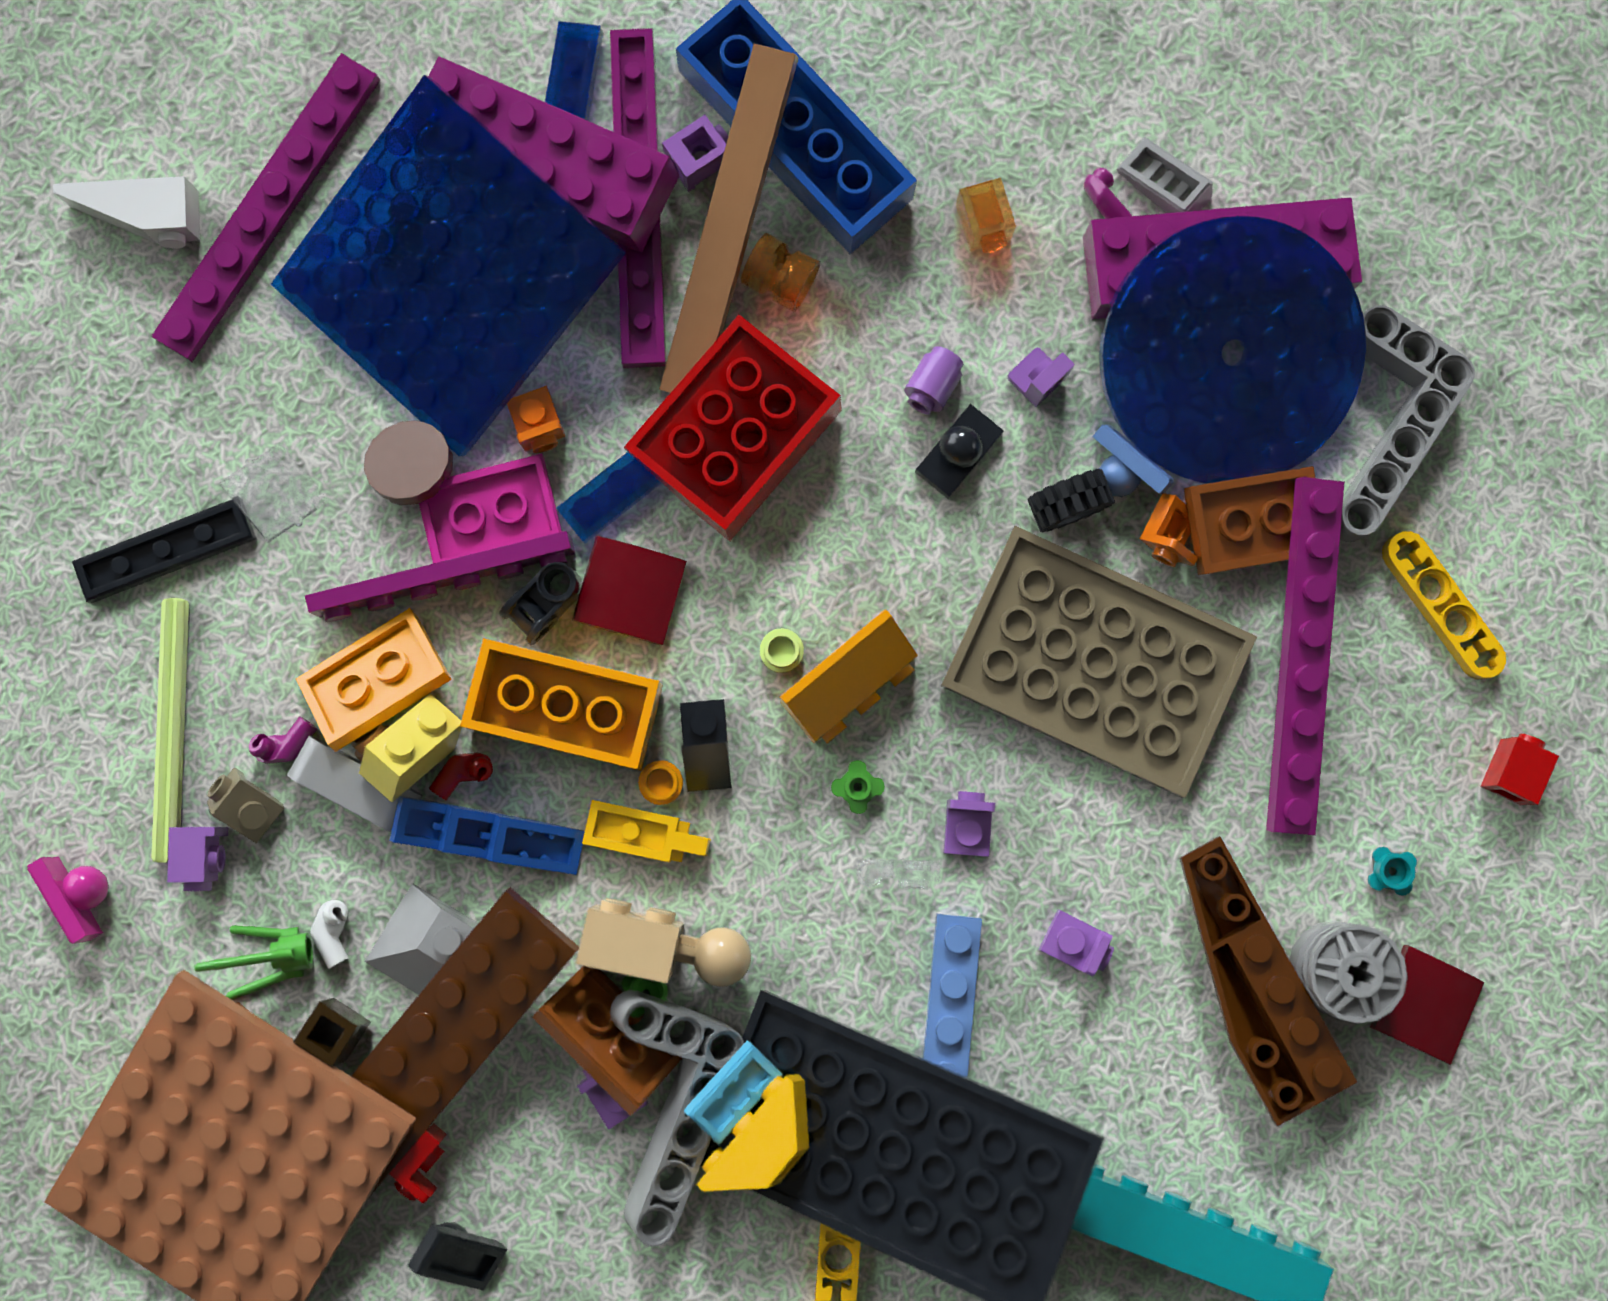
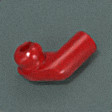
[429,752,493,801]

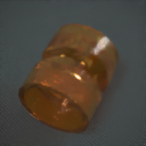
[740,233,821,312]

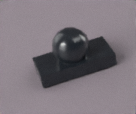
[915,403,1004,499]
[408,1222,508,1291]

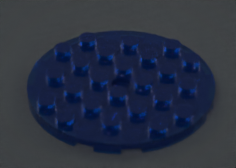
[1099,216,1366,484]

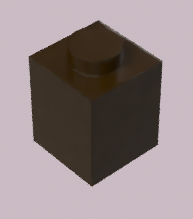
[293,998,371,1066]

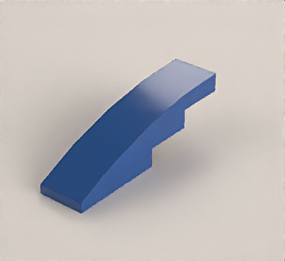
[390,796,585,875]

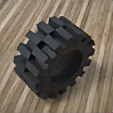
[1028,469,1115,533]

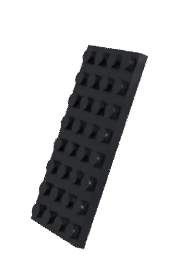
[700,990,1106,1301]

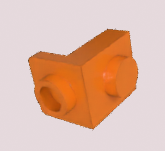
[1139,493,1198,567]

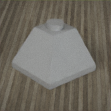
[365,884,478,995]

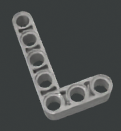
[1340,305,1475,542]
[610,990,744,1247]

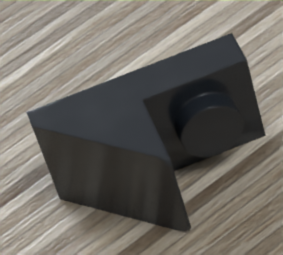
[680,699,732,792]

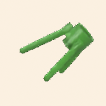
[194,925,314,1000]

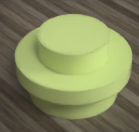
[760,628,804,673]

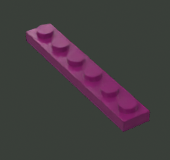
[305,531,576,622]

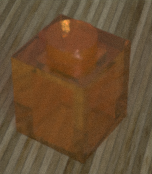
[955,178,1016,253]

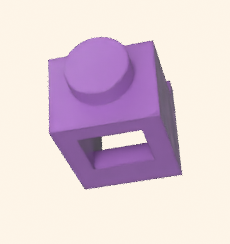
[662,115,728,192]
[167,827,228,891]

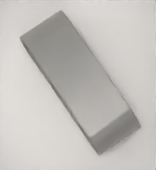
[287,735,423,832]

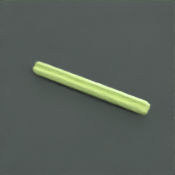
[151,598,189,863]

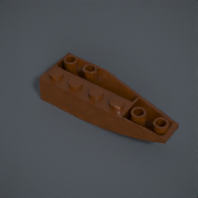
[1179,836,1358,1127]

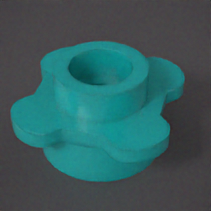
[1368,847,1417,896]

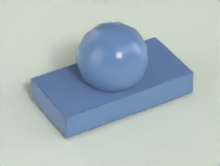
[1092,424,1174,497]

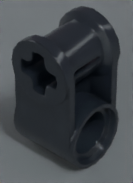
[499,562,582,646]

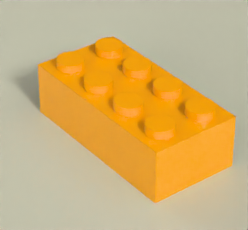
[460,638,663,771]

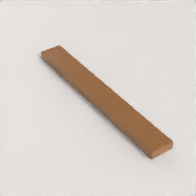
[659,43,799,393]

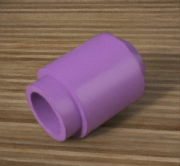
[904,346,964,414]

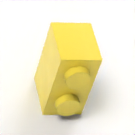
[359,694,462,802]

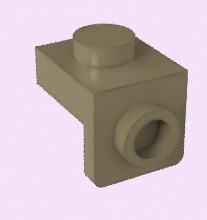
[207,768,285,844]

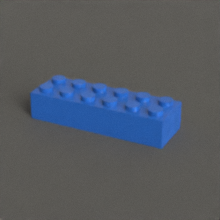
[675,0,917,255]

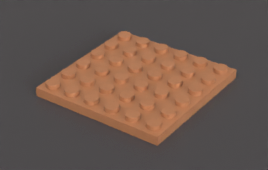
[44,970,416,1301]

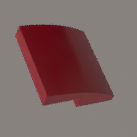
[572,536,687,645]
[1369,945,1485,1065]

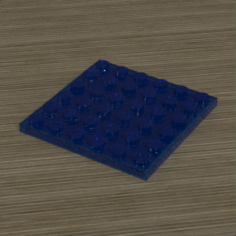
[271,75,626,456]

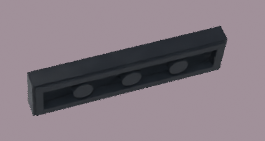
[72,497,257,604]

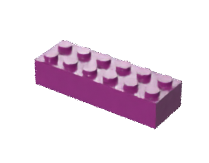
[400,56,679,253]
[1083,197,1362,320]

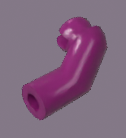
[1084,168,1132,218]
[248,716,318,764]

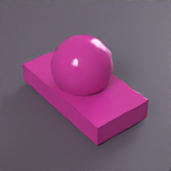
[27,857,109,944]

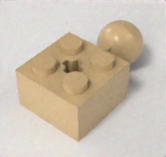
[576,898,751,987]

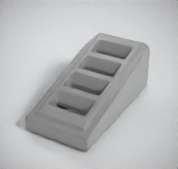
[1117,137,1213,213]

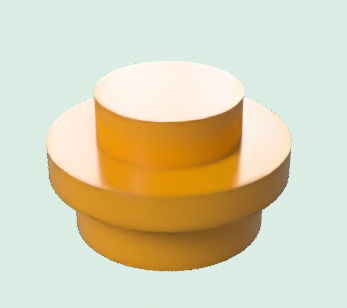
[638,760,683,805]

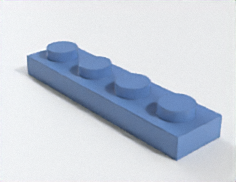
[923,913,982,1077]

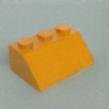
[780,609,918,744]

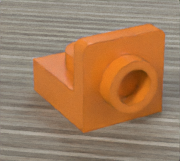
[505,386,566,453]

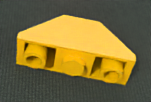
[696,1074,809,1191]

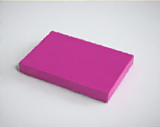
[419,453,563,564]

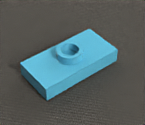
[683,1041,783,1145]

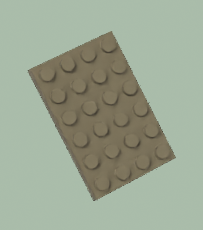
[941,526,1257,798]

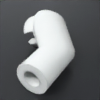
[310,900,349,969]

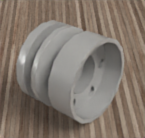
[1289,921,1407,1024]

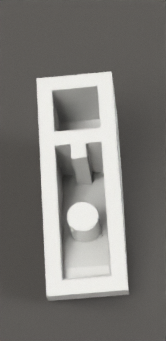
[53,176,200,249]

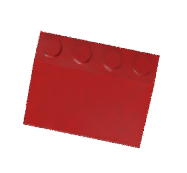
[624,314,842,541]

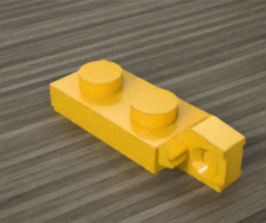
[582,800,711,863]

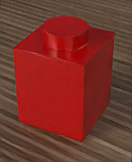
[1480,734,1559,805]

